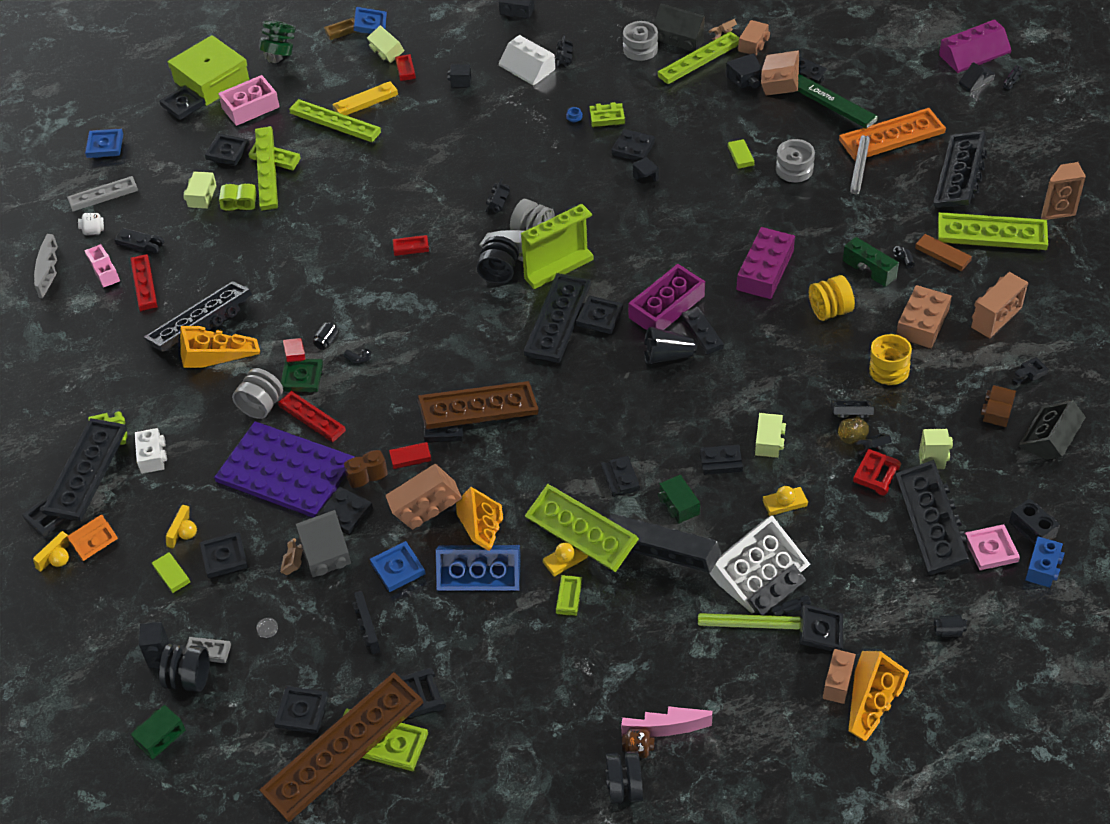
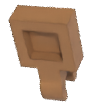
[708,19,737,41]
[280,538,303,575]

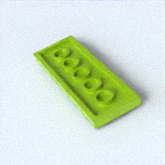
[938,213,1048,250]
[525,484,639,572]

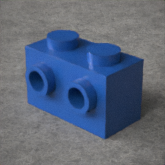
[1025,537,1064,588]

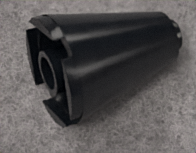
[644,327,697,364]

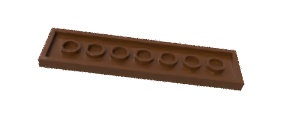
[259,672,423,823]

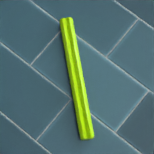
[698,613,800,629]

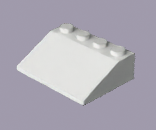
[709,516,810,613]

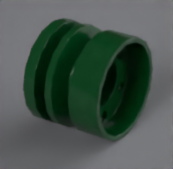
[259,21,296,56]

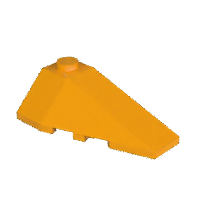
[180,326,260,368]
[456,487,503,551]
[848,651,909,741]

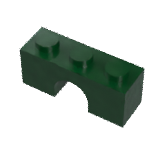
[843,237,899,287]

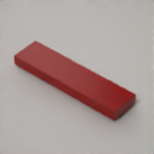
[130,254,158,311]
[278,391,346,443]

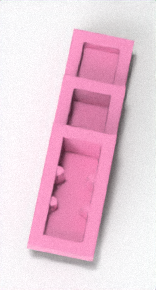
[621,707,713,737]

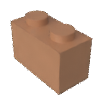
[738,20,770,56]
[823,649,856,704]

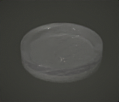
[256,618,278,638]

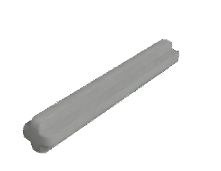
[850,135,870,195]

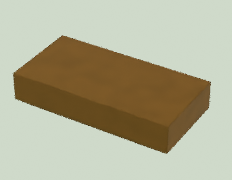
[324,18,357,40]

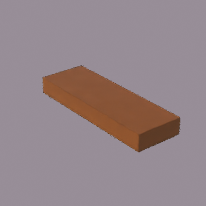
[915,234,972,271]

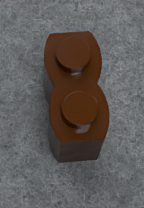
[981,385,1016,427]
[344,450,388,488]

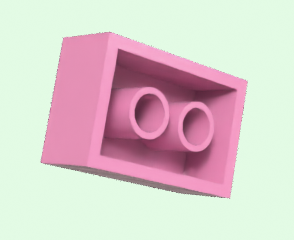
[218,75,279,126]

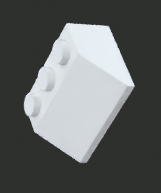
[499,35,555,86]

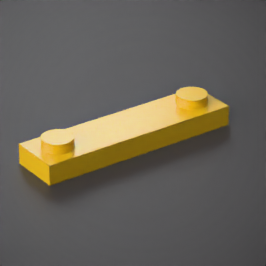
[332,81,398,115]

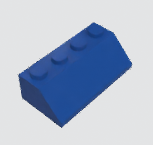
[436,545,520,590]

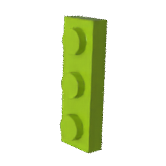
[248,142,301,170]

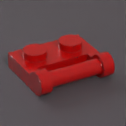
[853,449,901,495]

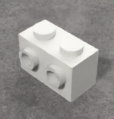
[135,428,167,474]

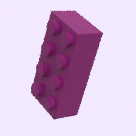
[737,227,795,299]
[628,264,705,330]

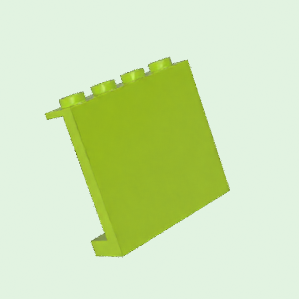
[521,204,594,289]

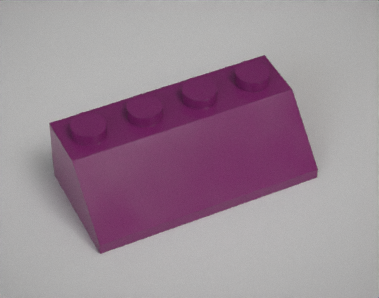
[939,19,1011,73]

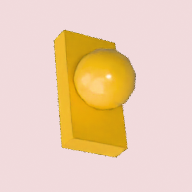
[763,486,808,516]
[166,505,197,549]
[33,531,70,572]
[543,543,588,577]

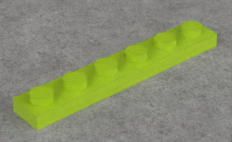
[658,31,739,84]
[290,99,381,142]
[255,126,278,211]

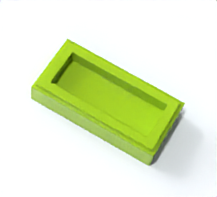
[728,139,754,169]
[152,552,190,593]
[556,575,582,616]

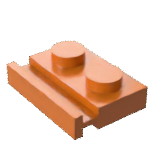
[66,514,118,561]

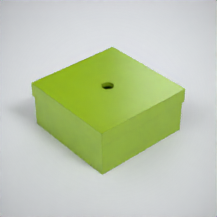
[168,35,250,106]

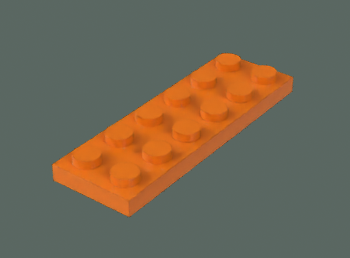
[839,108,946,161]

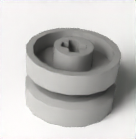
[623,21,658,61]
[776,139,815,182]

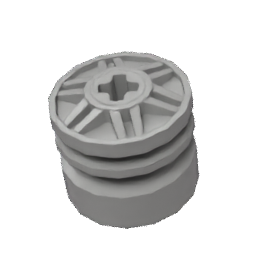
[510,199,554,231]
[232,368,283,419]

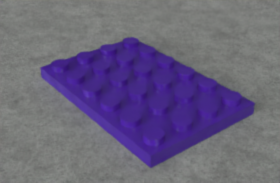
[214,421,354,518]

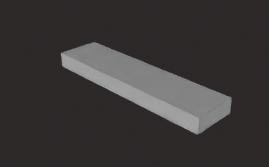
[67,176,138,211]

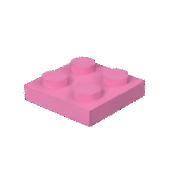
[965,524,1020,570]

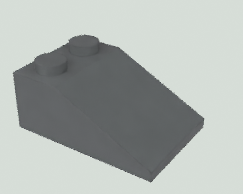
[296,510,351,577]

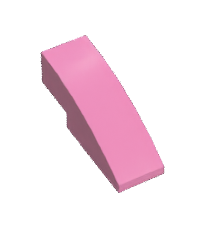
[84,244,120,288]

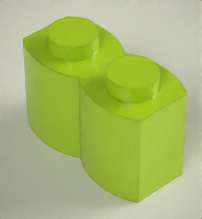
[219,184,257,210]

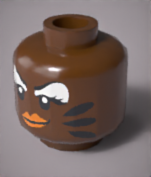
[622,729,655,758]

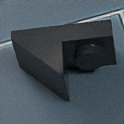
[959,62,995,92]

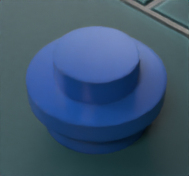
[566,107,583,122]

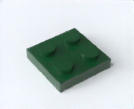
[281,358,323,392]

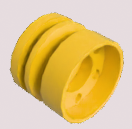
[809,275,855,321]
[869,334,912,385]

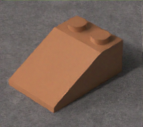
[761,50,799,95]

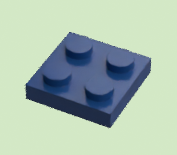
[353,7,387,34]
[85,129,123,158]
[370,541,425,592]

